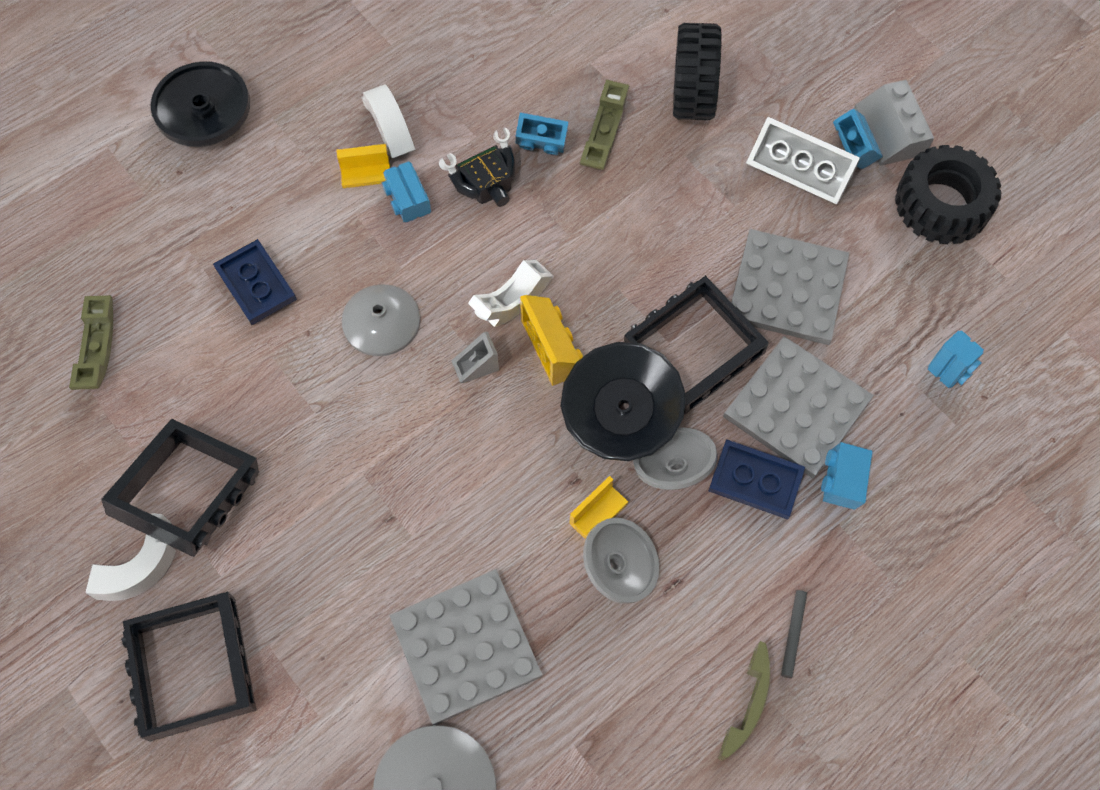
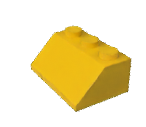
[520,295,583,386]

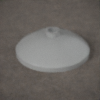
[342,284,420,356]
[633,428,717,490]
[583,518,659,604]

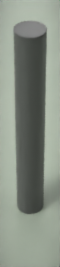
[781,590,807,678]

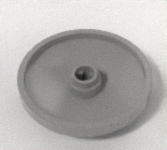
[373,726,496,790]

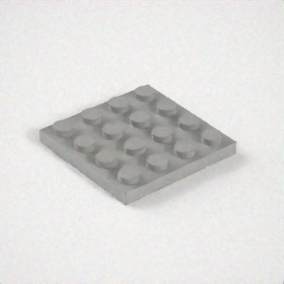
[731,229,849,345]
[723,336,874,479]
[389,569,542,726]

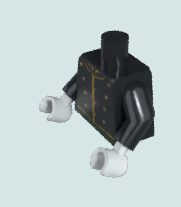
[439,128,515,207]

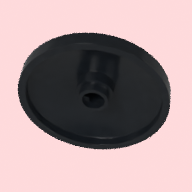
[150,61,251,147]

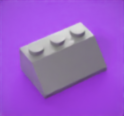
[854,80,934,166]

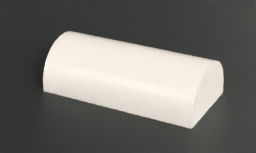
[746,117,860,204]

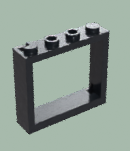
[624,275,769,415]
[101,418,259,557]
[121,591,257,742]

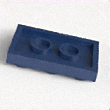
[213,239,297,325]
[708,439,805,520]

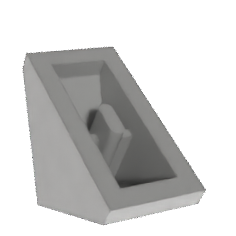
[451,332,499,383]

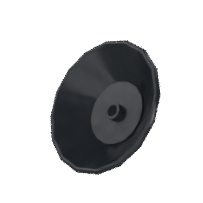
[560,342,686,462]

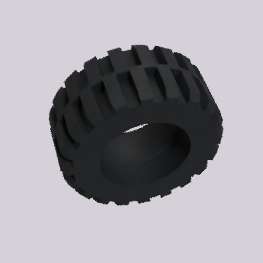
[673,23,722,120]
[895,145,1002,244]

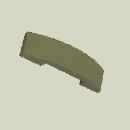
[580,79,629,170]
[69,295,113,390]
[717,641,770,761]

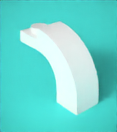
[361,84,415,158]
[468,260,554,327]
[86,513,176,601]

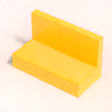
[336,144,390,188]
[569,476,628,539]

